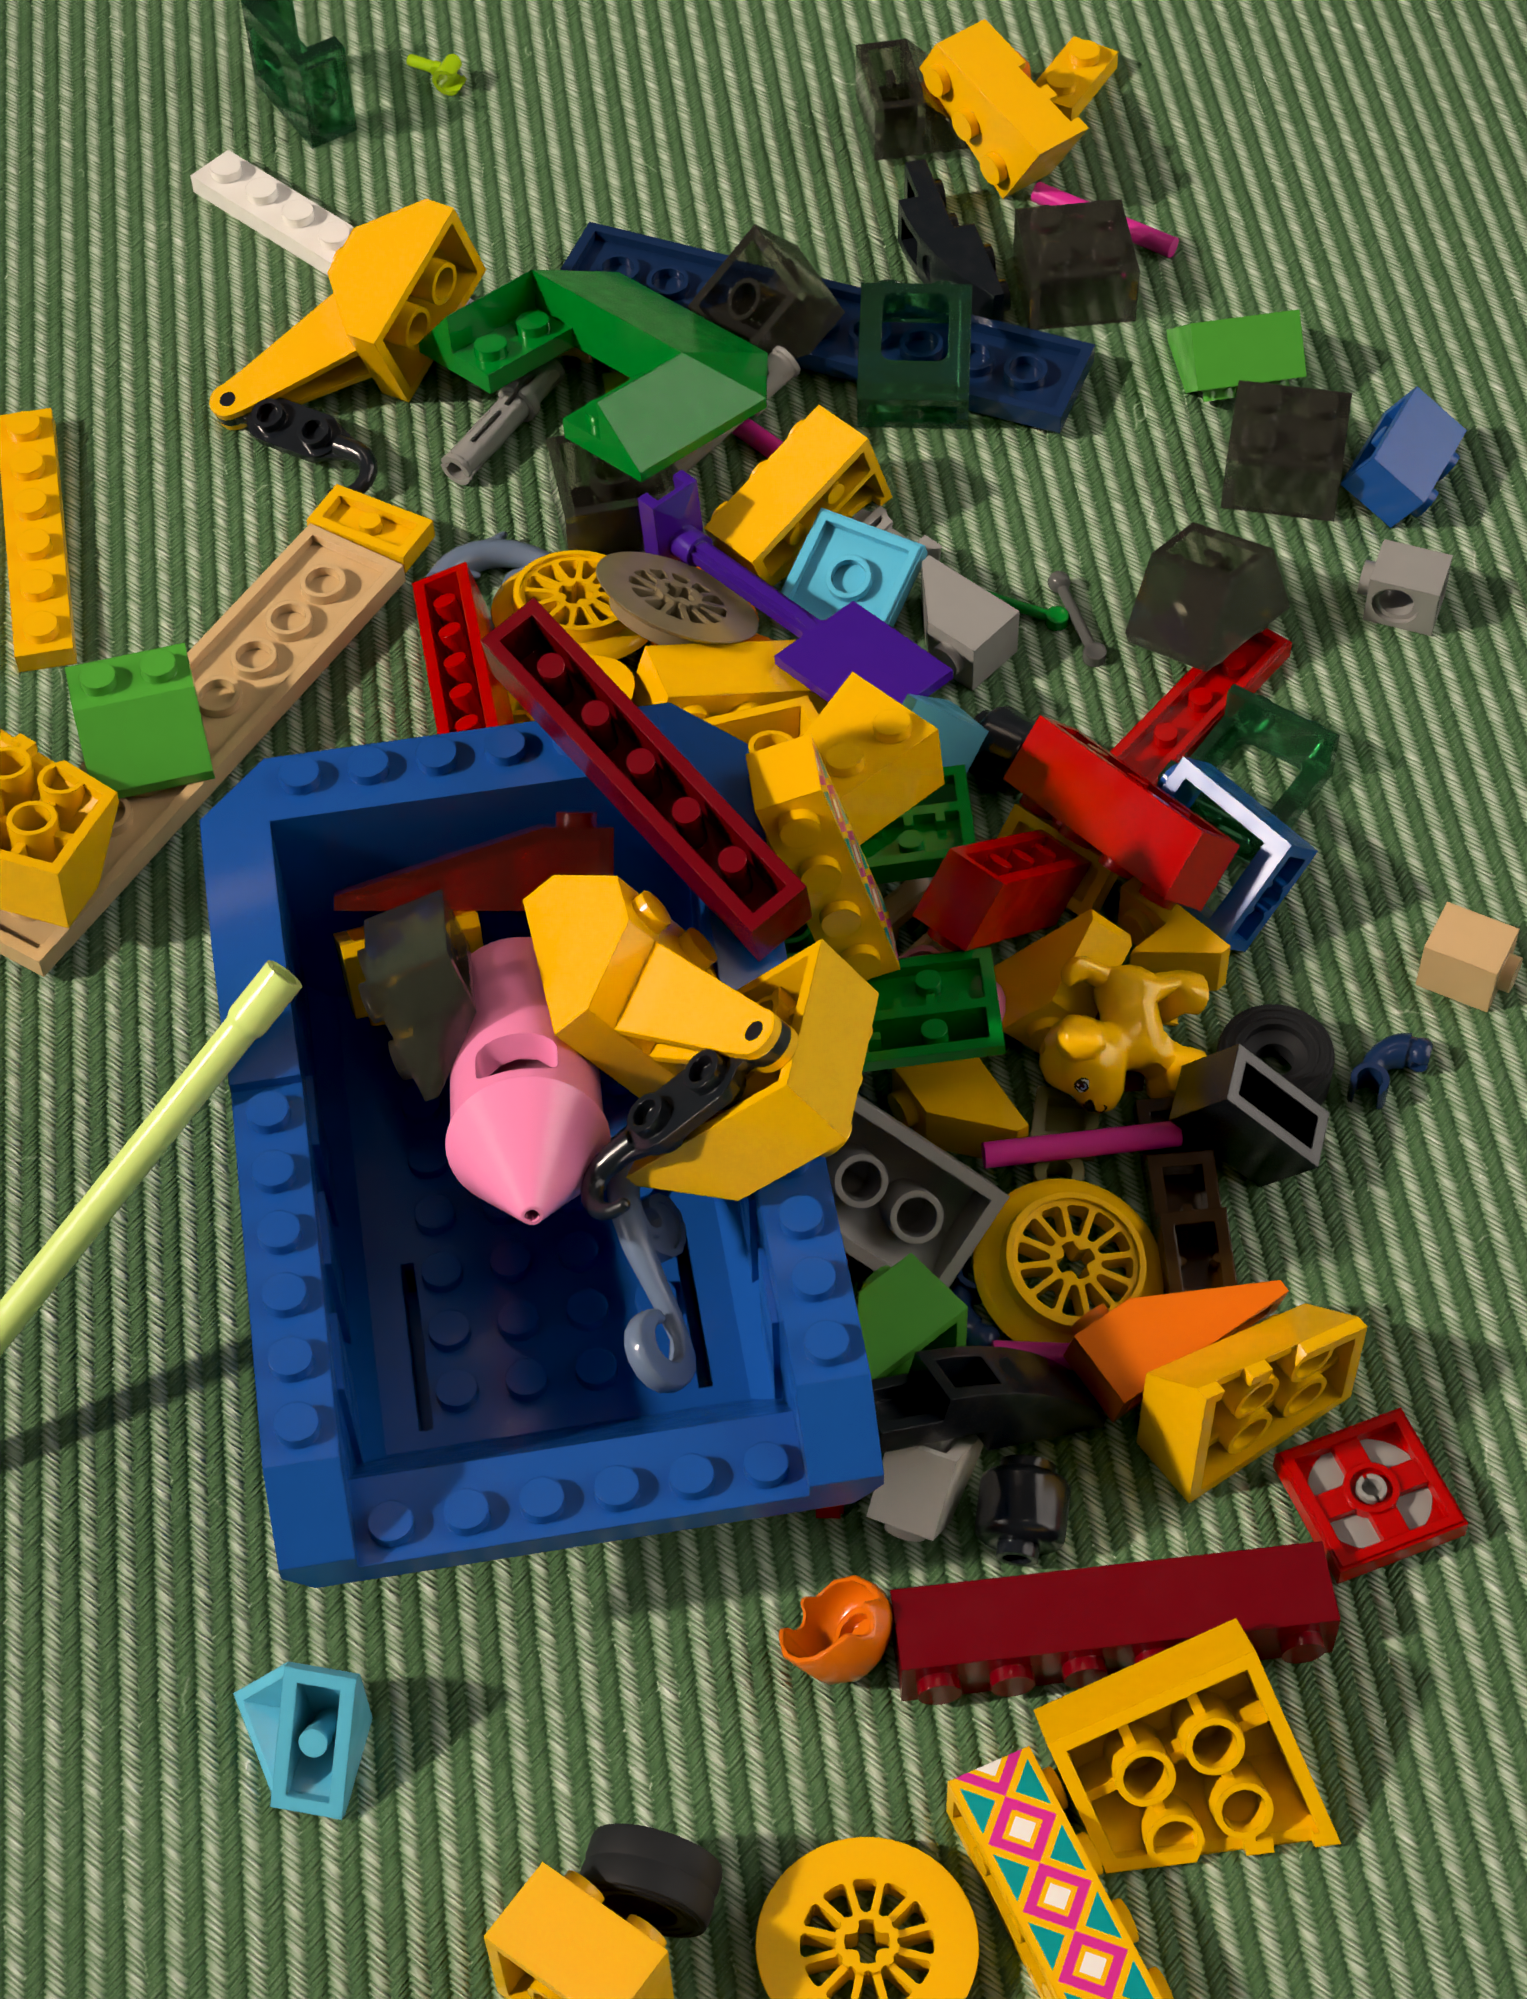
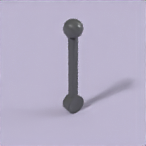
[1048,571,1107,667]

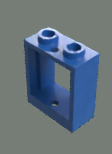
[1158,756,1318,952]

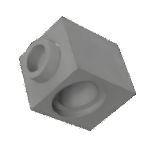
[1357,539,1453,636]

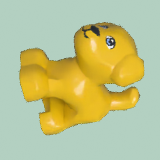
[1039,956,1209,1114]

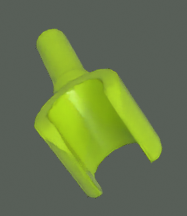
[406,54,467,96]

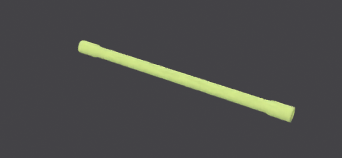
[0,960,302,1357]

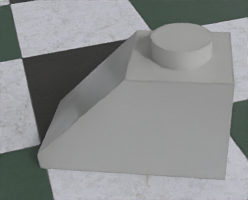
[921,555,1020,691]

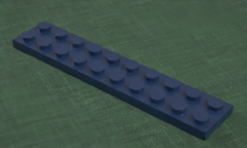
[560,222,1095,433]

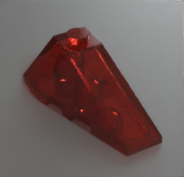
[333,811,614,911]

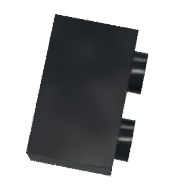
[1169,1043,1330,1187]

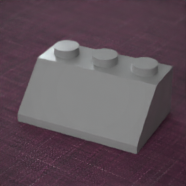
[825,1094,1010,1288]

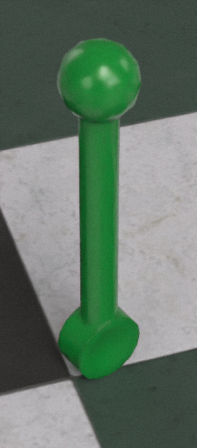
[967,578,1069,631]

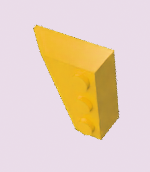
[0,729,119,928]
[626,939,879,1201]
[1136,1303,1368,1503]
[1033,1618,1341,1874]

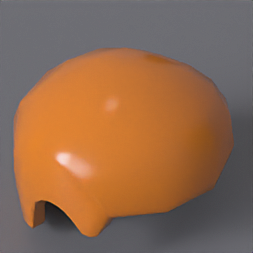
[779,1575,894,1685]

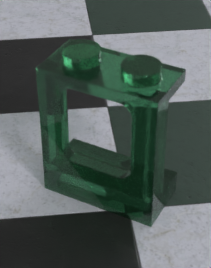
[241,0,357,149]
[857,279,972,429]
[1157,684,1340,863]

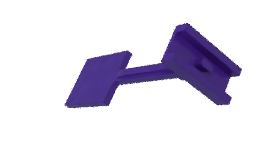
[637,469,954,704]

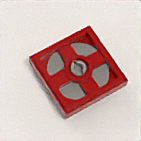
[1273,1407,1469,1584]

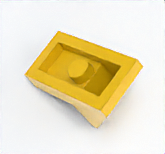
[1117,877,1231,991]

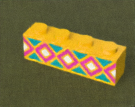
[745,733,900,980]
[946,1746,1174,1999]

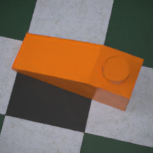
[1063,1280,1289,1422]

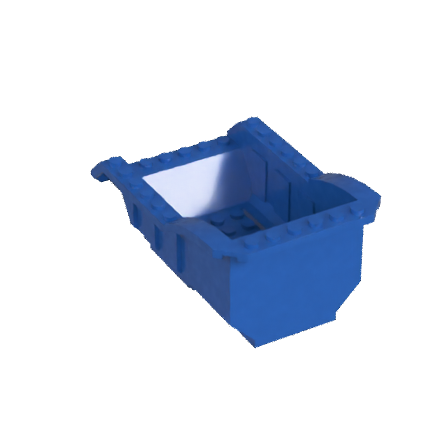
[199,702,884,1588]

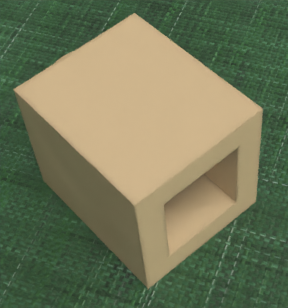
[1416,902,1523,1012]

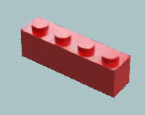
[1003,715,1240,911]
[912,829,1092,951]

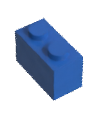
[1340,386,1467,528]

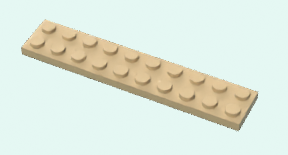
[0,523,406,977]

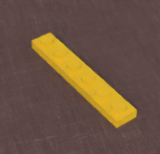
[0,408,77,673]

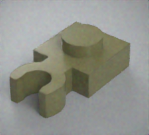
[1030,1086,1100,1182]

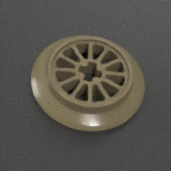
[596,552,759,645]

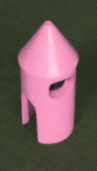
[445,937,611,1225]

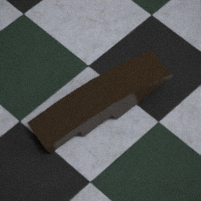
[1133,1097,1238,1294]

